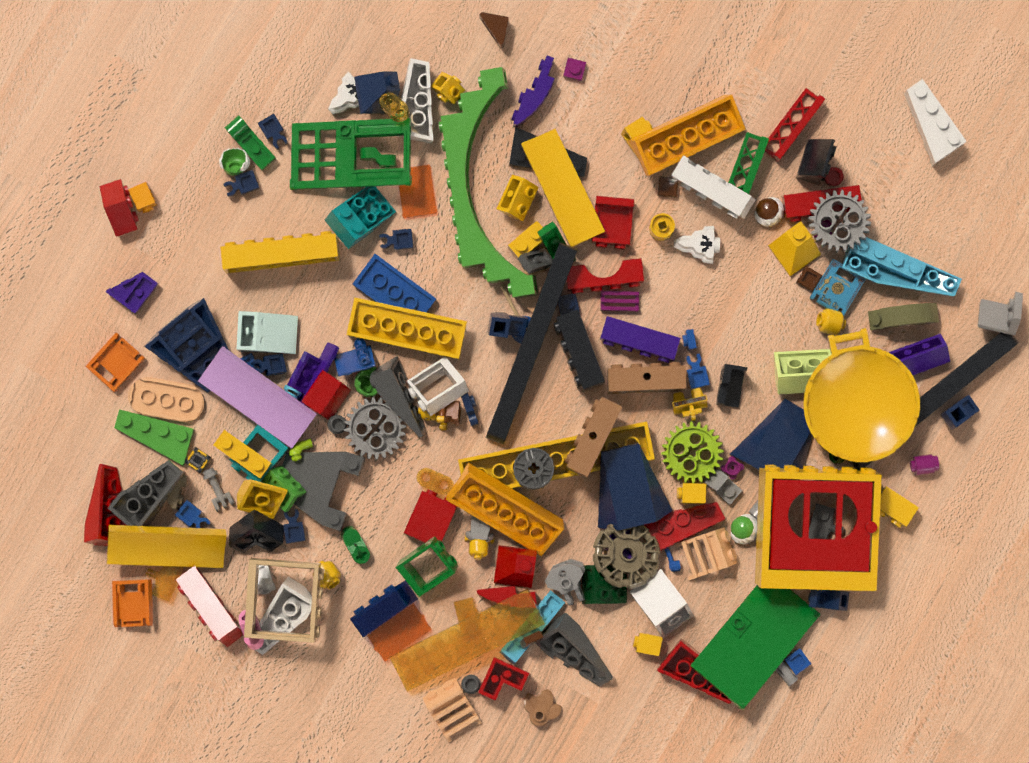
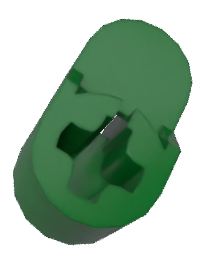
[360,147,397,168]
[341,526,370,564]

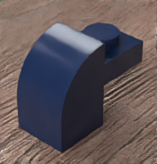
[487,312,528,338]
[940,395,980,430]
[808,589,849,611]

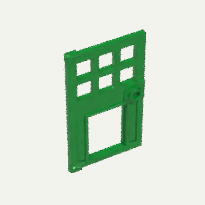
[290,118,412,190]

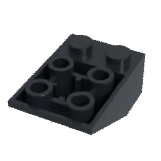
[796,139,837,185]

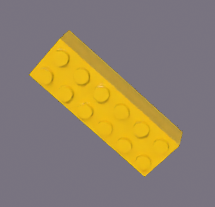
[220,231,340,274]

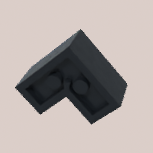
[716,364,748,408]
[229,510,284,553]

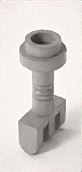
[203,467,235,512]

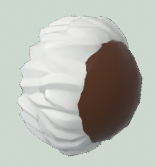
[755,197,784,227]

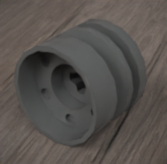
[513,448,554,490]

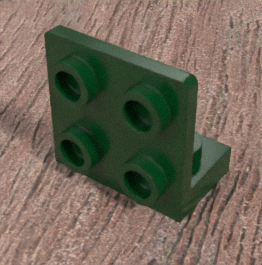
[582,565,627,604]

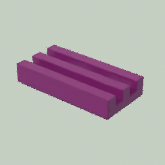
[600,291,639,311]

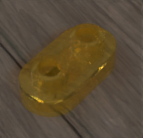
[379,93,410,122]
[417,468,454,495]

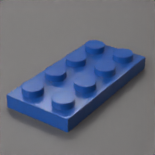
[352,254,437,313]

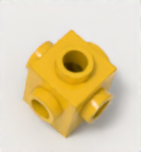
[431,72,465,105]

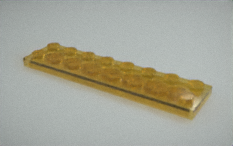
[389,588,545,692]

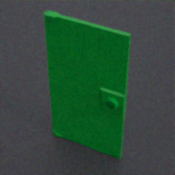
[690,585,820,710]

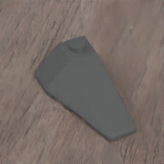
[370,356,426,437]
[108,460,184,526]

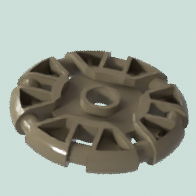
[593,524,661,589]

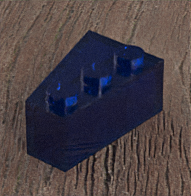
[350,580,419,637]

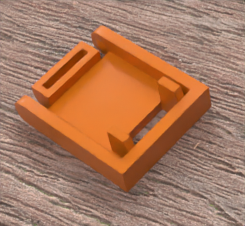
[85,332,145,392]
[112,579,153,627]

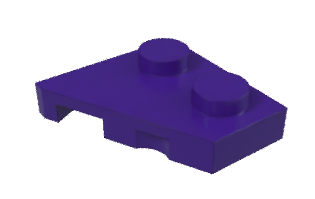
[106,272,159,314]

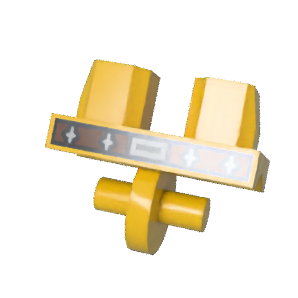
[672,388,708,421]

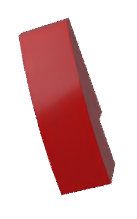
[477,586,537,608]

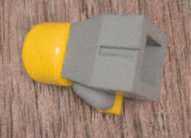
[464,516,495,560]

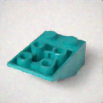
[325,186,396,249]

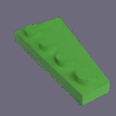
[114,409,194,466]

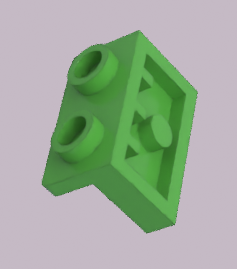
[262,466,306,512]

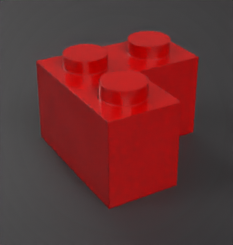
[99,179,139,237]
[478,657,529,701]

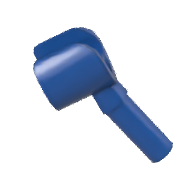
[664,548,681,572]

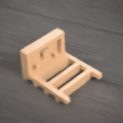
[676,527,737,580]
[423,678,482,742]

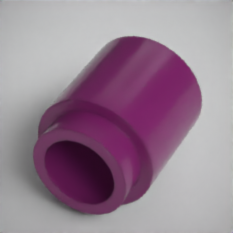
[910,454,939,476]

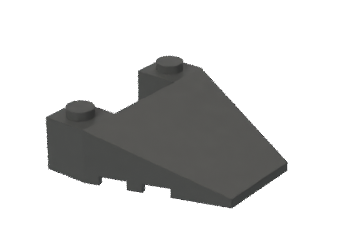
[282,452,365,531]

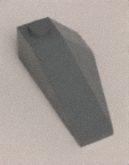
[535,613,613,687]

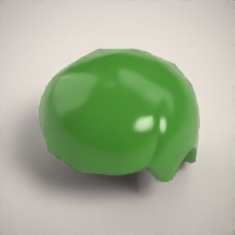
[354,367,378,397]

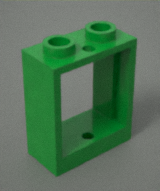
[395,536,458,597]

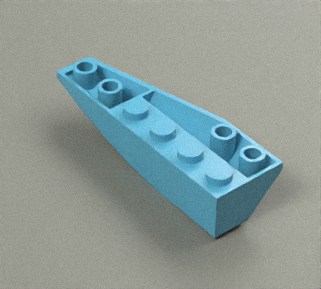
[842,237,962,297]

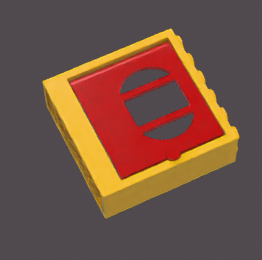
[755,464,882,591]

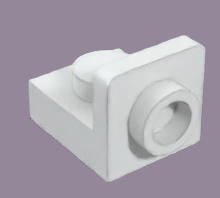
[257,565,276,595]

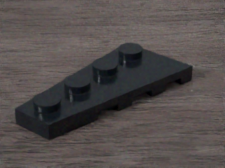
[509,127,587,177]

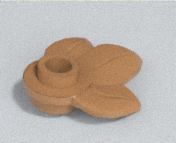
[524,689,562,727]

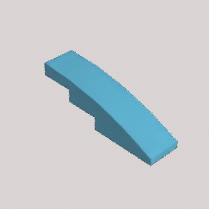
[499,590,565,664]

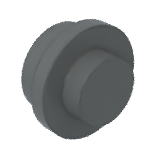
[327,415,347,434]
[461,674,481,694]

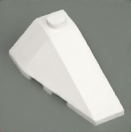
[255,576,312,655]

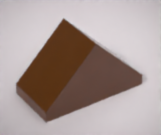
[479,12,509,49]

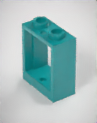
[229,424,290,482]

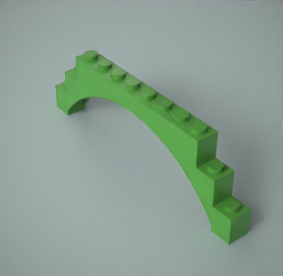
[439,67,538,299]

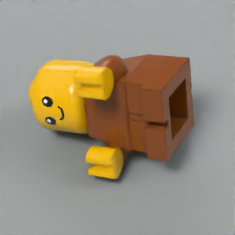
[418,401,462,430]

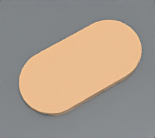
[128,377,205,422]

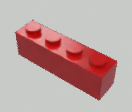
[782,185,863,223]

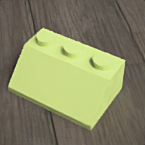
[774,349,831,394]

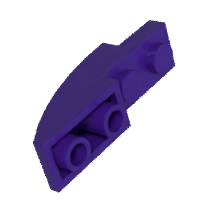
[511,55,555,128]

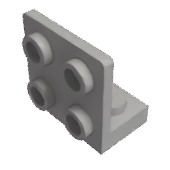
[978,292,1023,335]

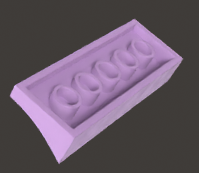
[198,347,317,449]

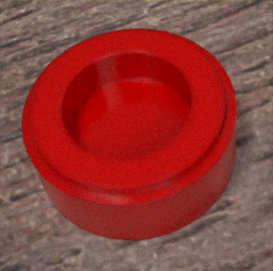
[824,167,844,187]

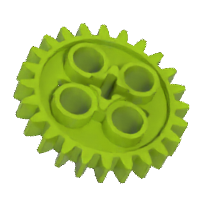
[661,421,724,483]

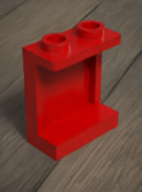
[592,196,634,250]
[404,489,457,543]

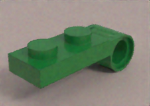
[224,115,276,170]
[537,221,576,261]

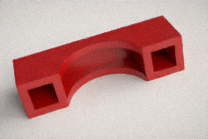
[566,258,644,294]

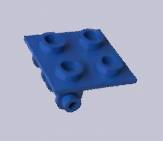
[334,338,376,377]

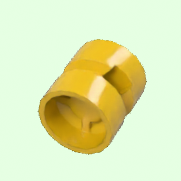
[649,213,675,241]

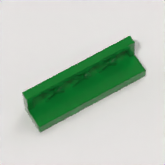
[728,132,769,194]

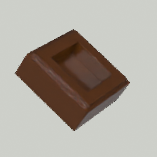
[657,176,678,198]
[796,266,822,292]
[520,631,543,649]

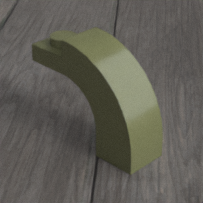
[868,303,939,330]

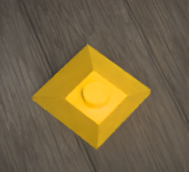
[768,221,821,276]
[237,480,288,519]

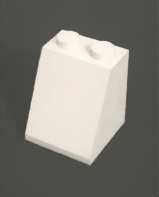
[630,569,694,638]

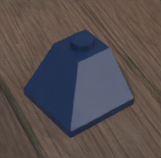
[354,71,400,114]

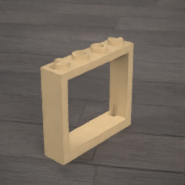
[244,558,324,643]

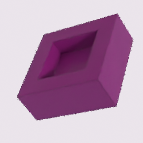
[563,57,586,81]

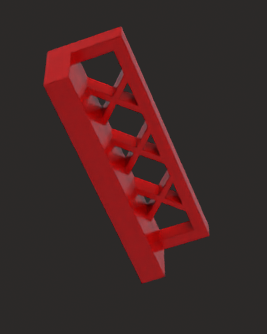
[765,88,825,162]

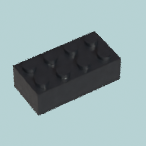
[554,309,605,392]

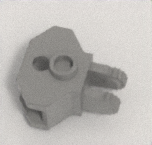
[545,559,585,606]

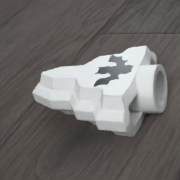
[328,72,359,114]
[673,226,720,264]

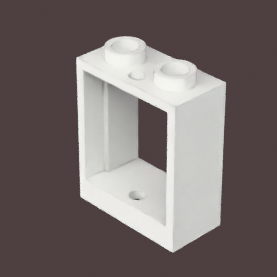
[407,357,469,416]

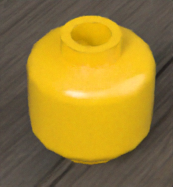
[816,308,846,335]
[313,561,341,590]

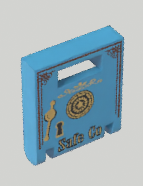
[810,259,866,316]

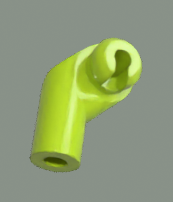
[289,439,313,461]

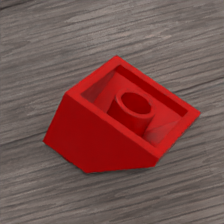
[494,545,537,588]

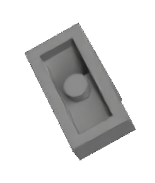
[703,467,743,505]

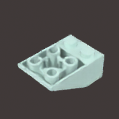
[236,311,298,354]

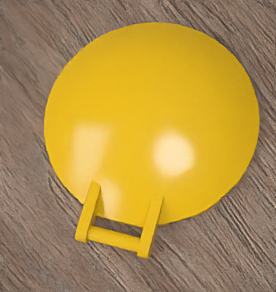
[803,328,920,462]

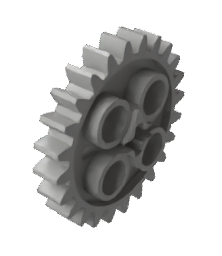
[809,190,871,253]
[343,397,406,460]

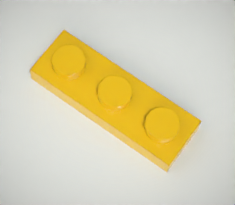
[213,430,272,479]

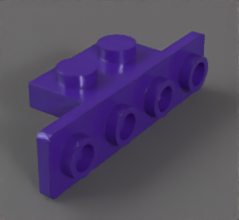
[287,342,339,408]

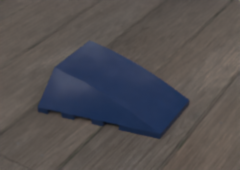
[144,298,229,393]
[730,399,813,480]
[597,443,673,530]

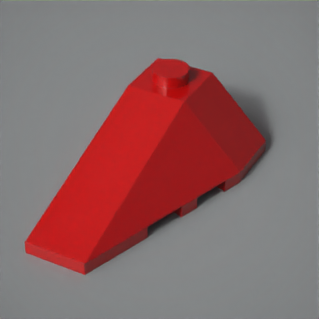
[84,464,127,546]

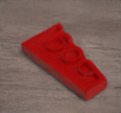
[644,502,726,551]

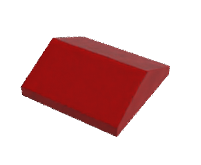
[301,370,351,420]

